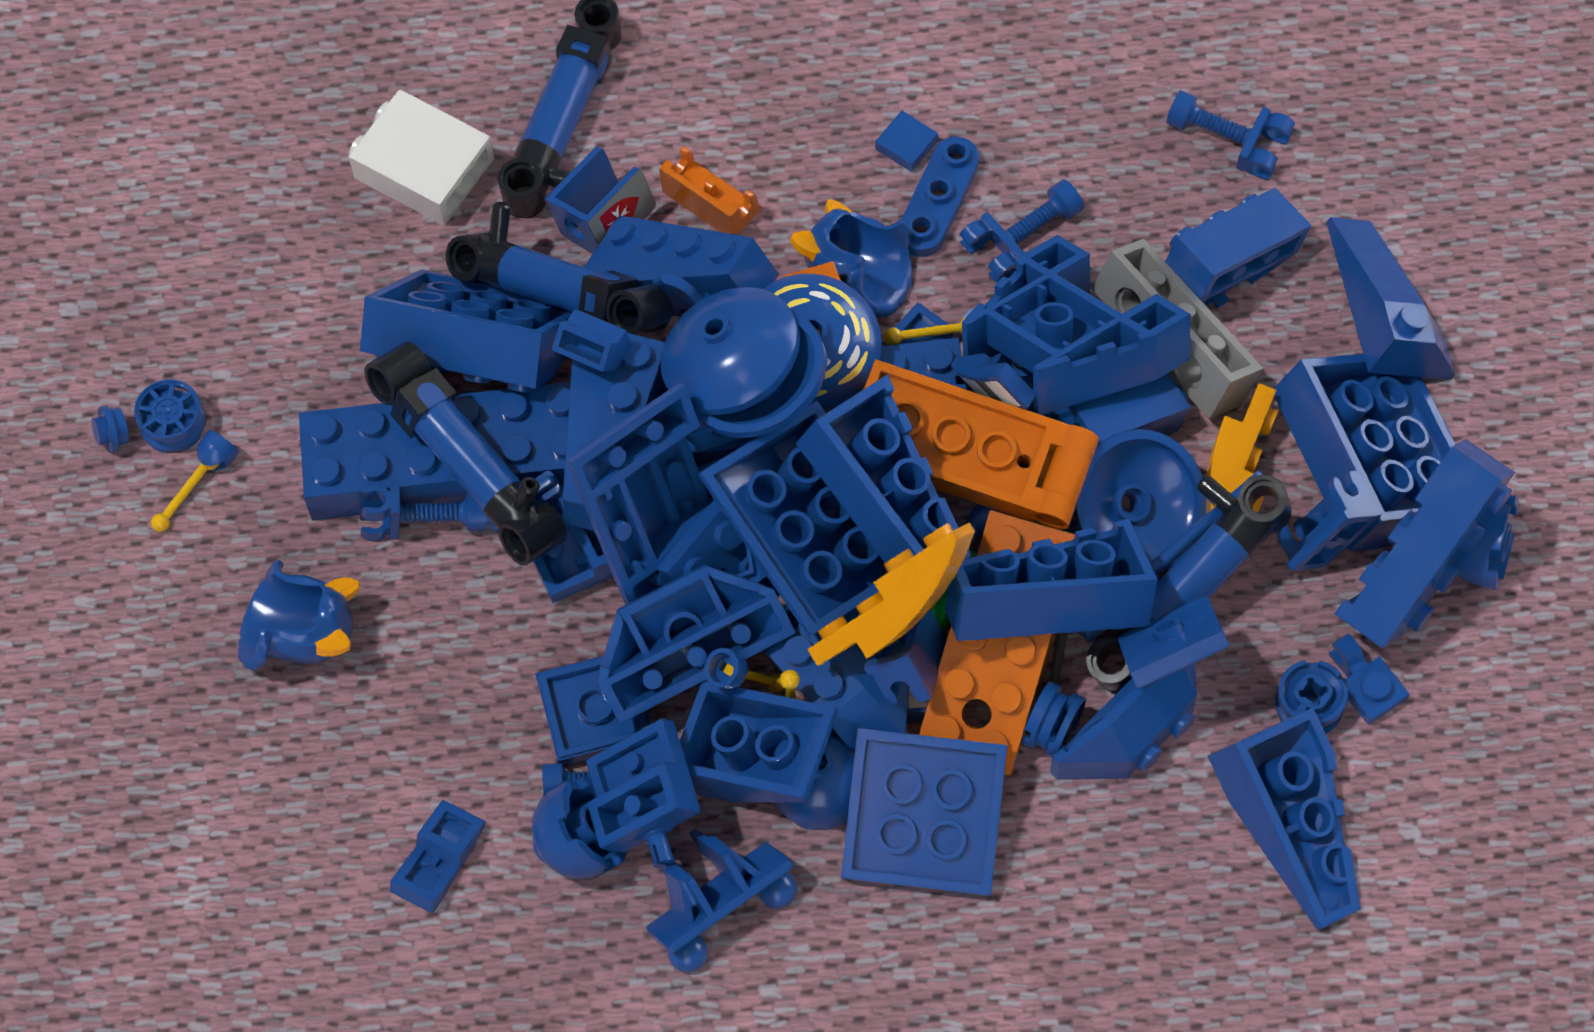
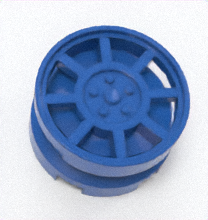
[134,379,206,453]
[1275,660,1348,734]
[1021,681,1087,758]

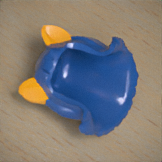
[789,199,912,318]
[238,560,360,671]

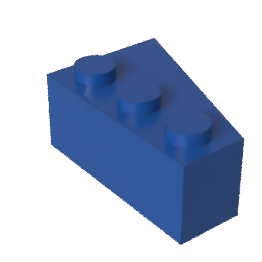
[1165,187,1312,308]

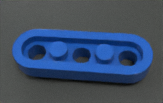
[901,137,979,257]

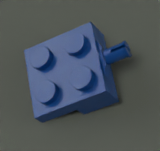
[532,486,613,604]
[586,718,701,868]

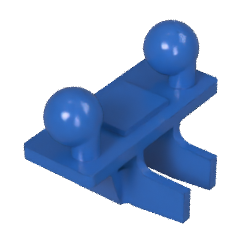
[646,829,797,973]

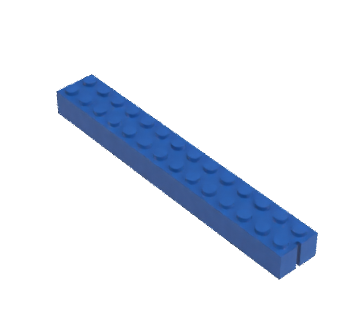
[299,338,967,521]

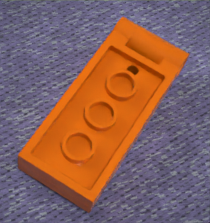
[864,359,1099,529]

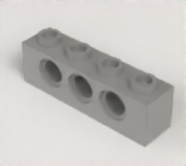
[1091,239,1263,419]

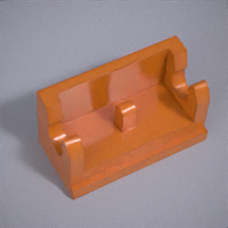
[659,146,761,235]

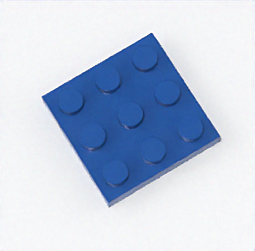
[841,728,1007,896]

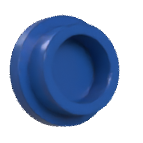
[92,405,129,453]

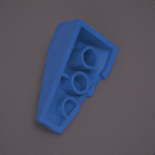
[1326,217,1455,380]
[1207,707,1361,930]

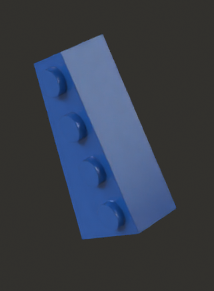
[1334,439,1515,648]
[945,518,1158,641]

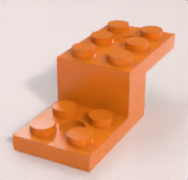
[919,510,1075,776]

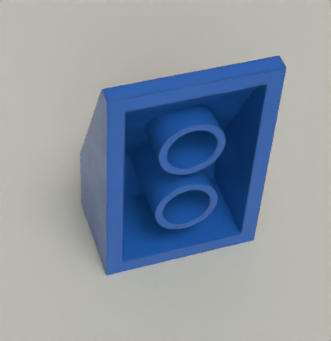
[680,681,838,802]

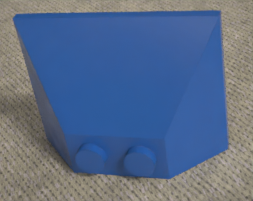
[566,383,714,605]

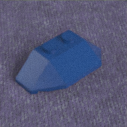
[597,564,796,724]
[761,605,909,751]
[1050,663,1197,780]

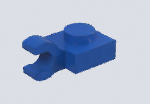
[1329,633,1410,725]

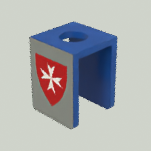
[545,146,656,254]

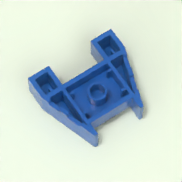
[962,235,1191,415]

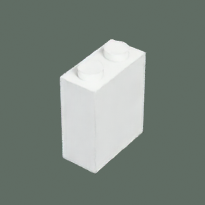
[348,89,494,226]

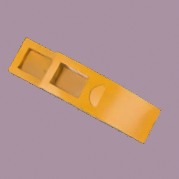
[1206,383,1279,514]
[807,523,975,666]

